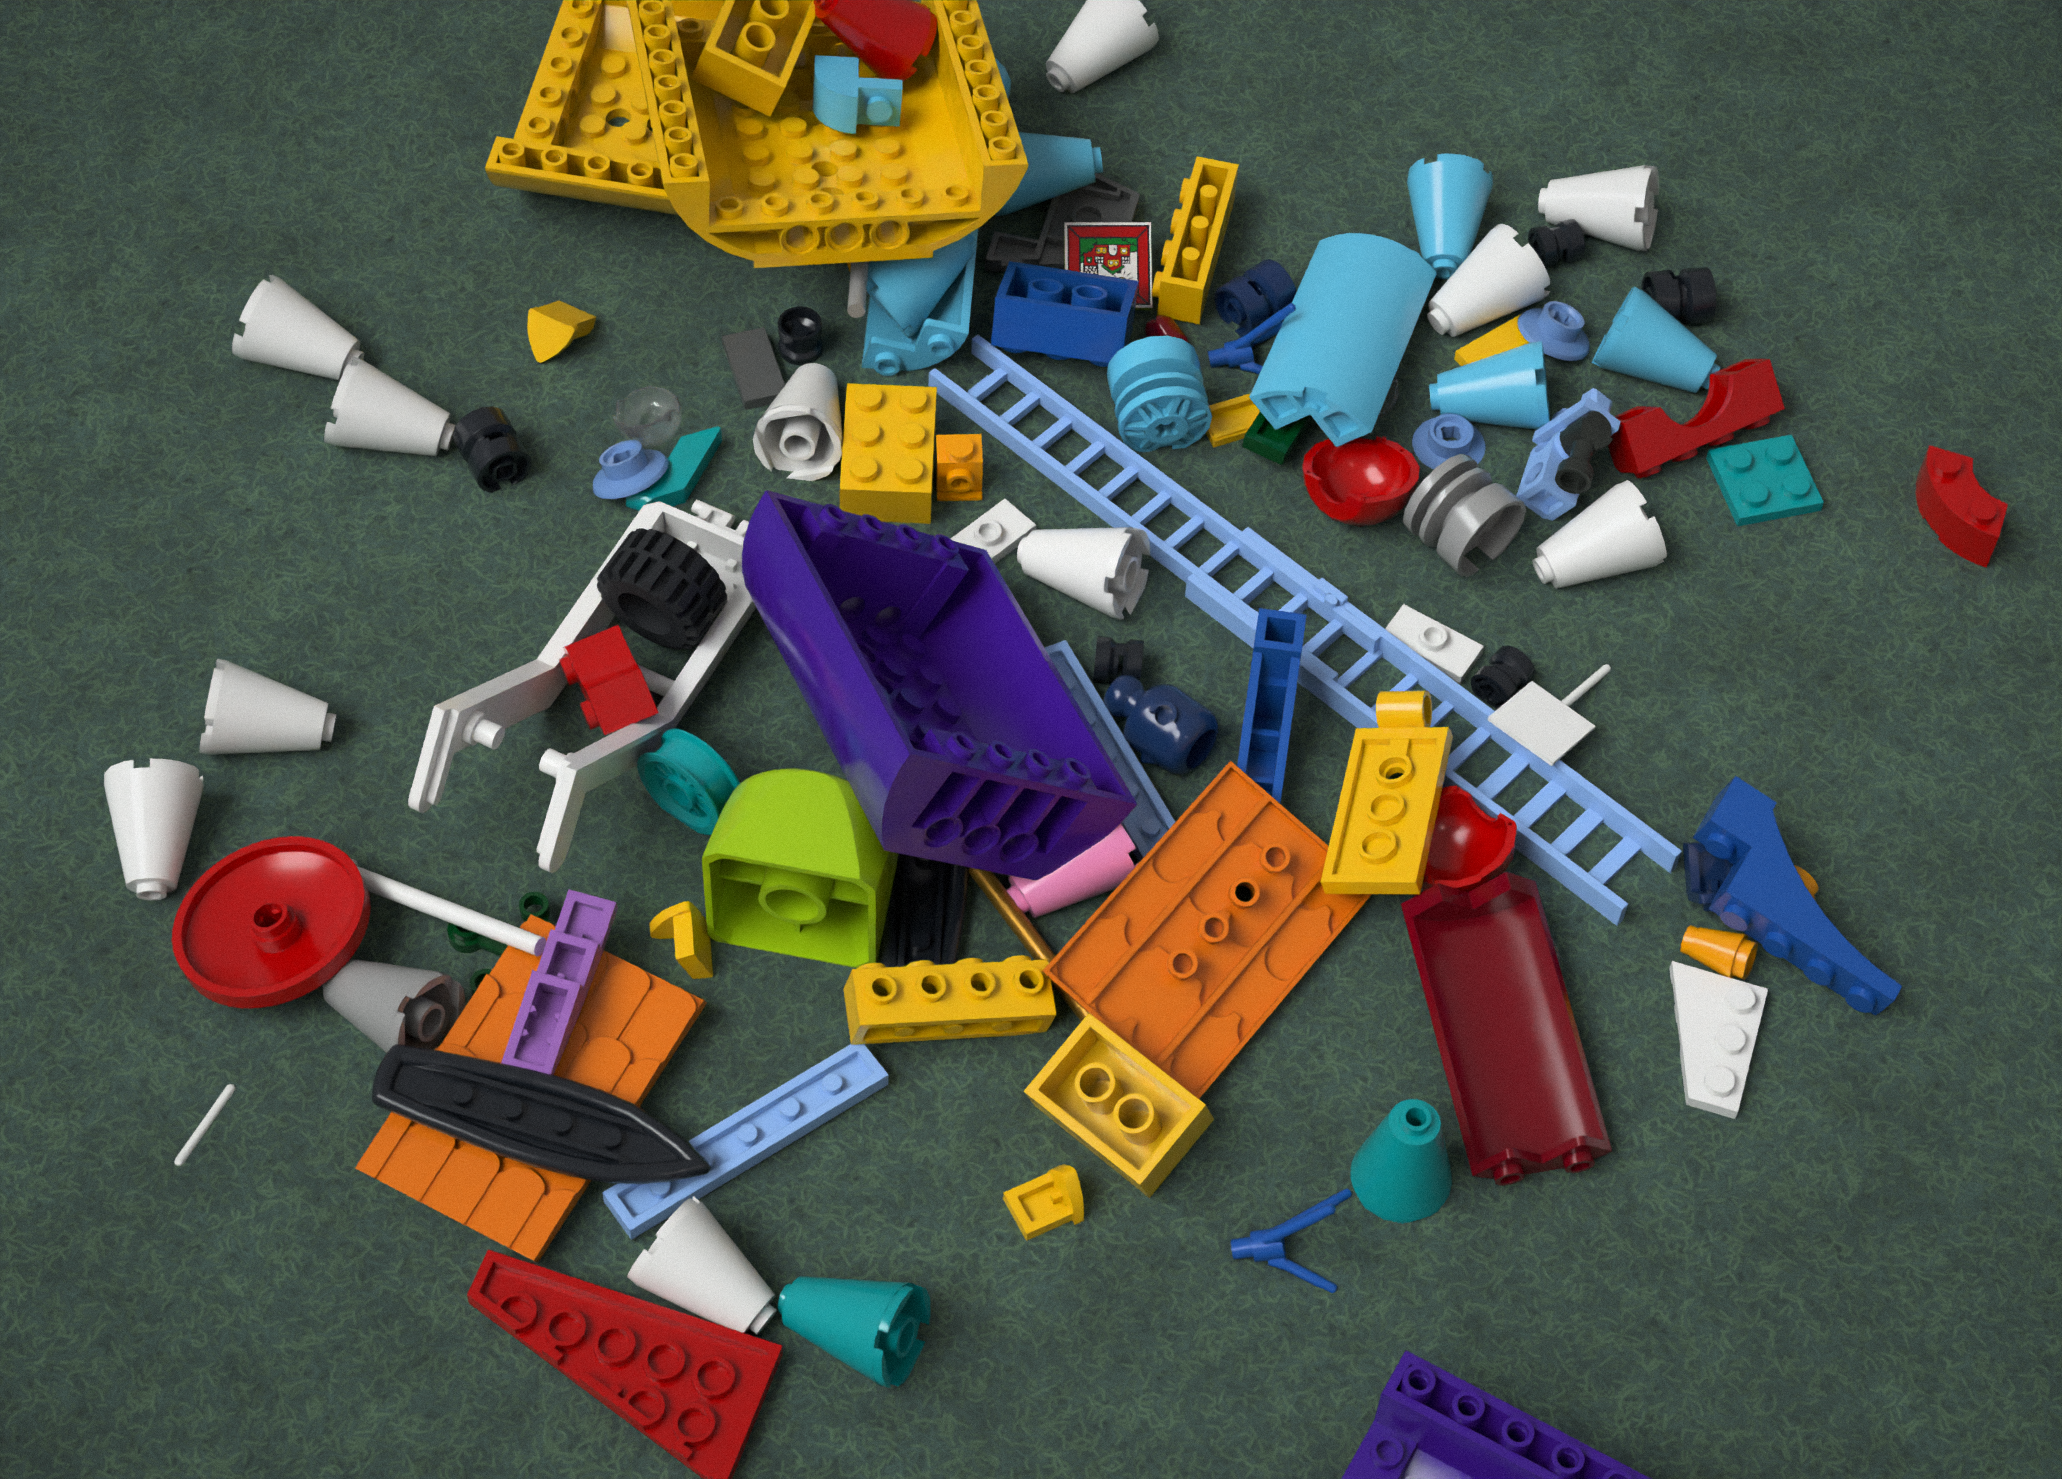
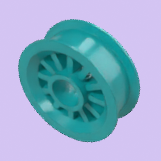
[637,729,740,835]

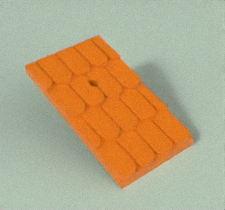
[1042,761,1372,1099]
[355,914,707,1262]

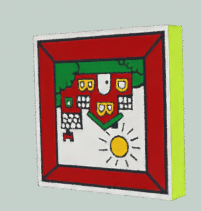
[1064,222,1152,310]

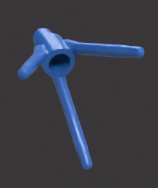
[1208,303,1296,375]
[1231,1189,1352,1293]

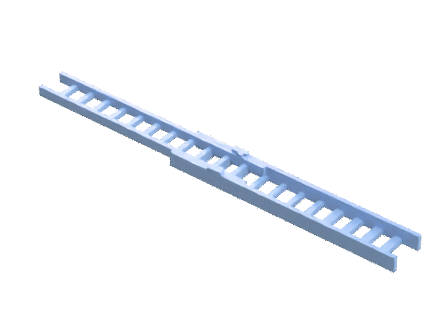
[928,335,1682,926]

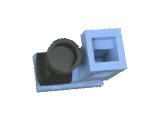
[1516,388,1621,521]

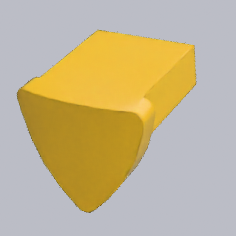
[527,300,596,363]
[649,901,713,979]
[1003,1164,1084,1241]

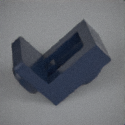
[1683,841,1733,911]

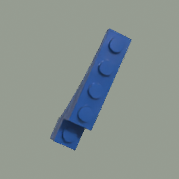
[1237,608,1307,804]
[1692,776,1902,1015]

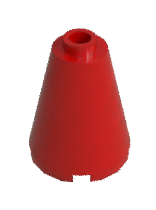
[813,0,937,83]

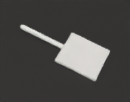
[1487,664,1611,766]

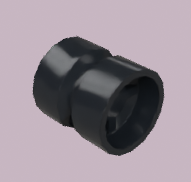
[1641,267,1716,325]
[453,406,532,493]

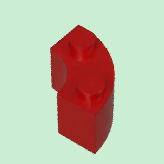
[1916,445,2008,568]
[559,625,659,735]

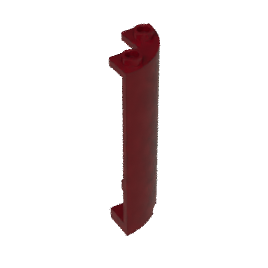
[1401,872,1612,1186]

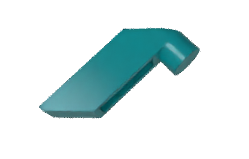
[626,426,722,511]

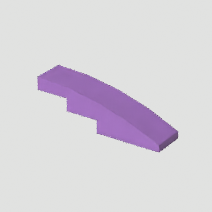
[501,889,618,1075]

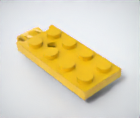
[1321,691,1453,894]

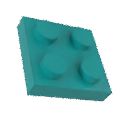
[1706,434,1824,527]

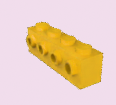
[1152,156,1239,325]
[843,955,1056,1045]

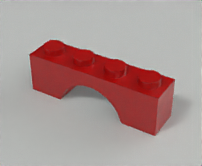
[1608,359,1785,478]

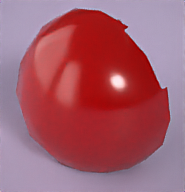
[1302,436,1420,527]
[1421,785,1517,892]

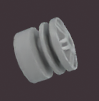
[1403,454,1526,577]

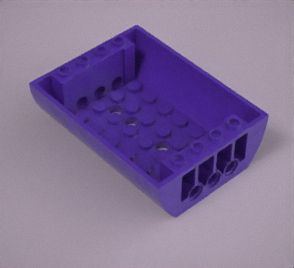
[742,490,1137,880]

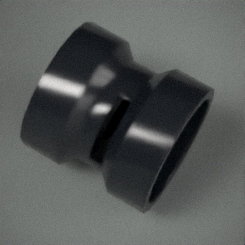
[1528,219,1585,269]
[778,306,822,366]
[1093,636,1144,684]
[1470,646,1536,709]

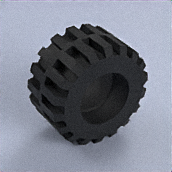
[597,528,727,650]

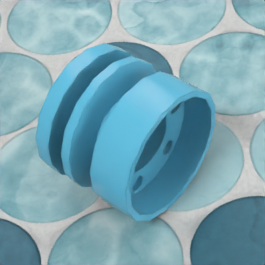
[1107,336,1212,452]

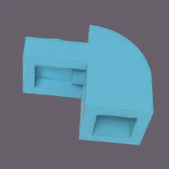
[812,55,903,134]

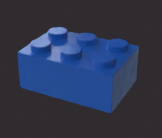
[991,261,1139,367]

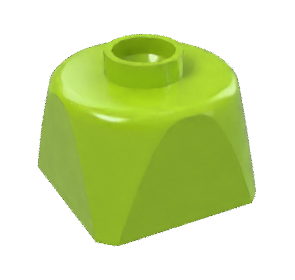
[702,768,899,968]

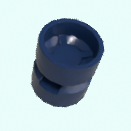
[1214,259,1296,337]

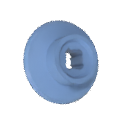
[1517,301,1589,361]
[1412,413,1485,469]
[592,440,669,499]

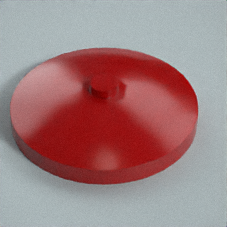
[172,836,370,1008]

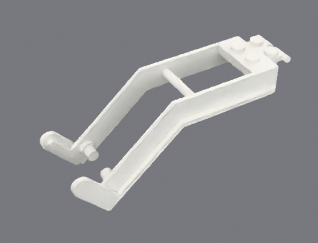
[408,500,756,873]

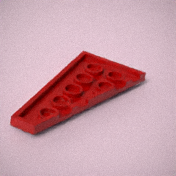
[467,1249,783,1479]

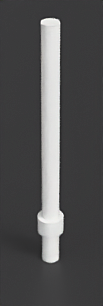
[352,859,546,956]

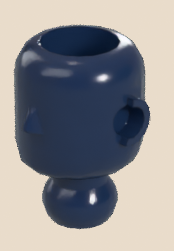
[1104,675,1219,775]

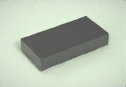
[722,327,785,410]

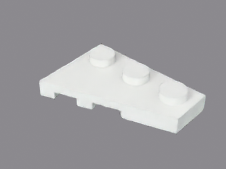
[1670,961,1768,1119]

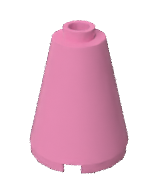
[1006,823,1138,918]

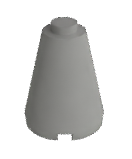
[322,958,465,1053]

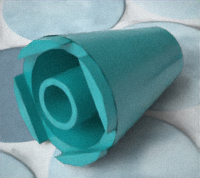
[1350,1099,1452,1224]
[778,1276,931,1388]

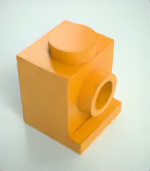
[936,434,983,501]

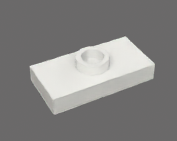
[951,499,1036,564]
[1385,604,1484,685]

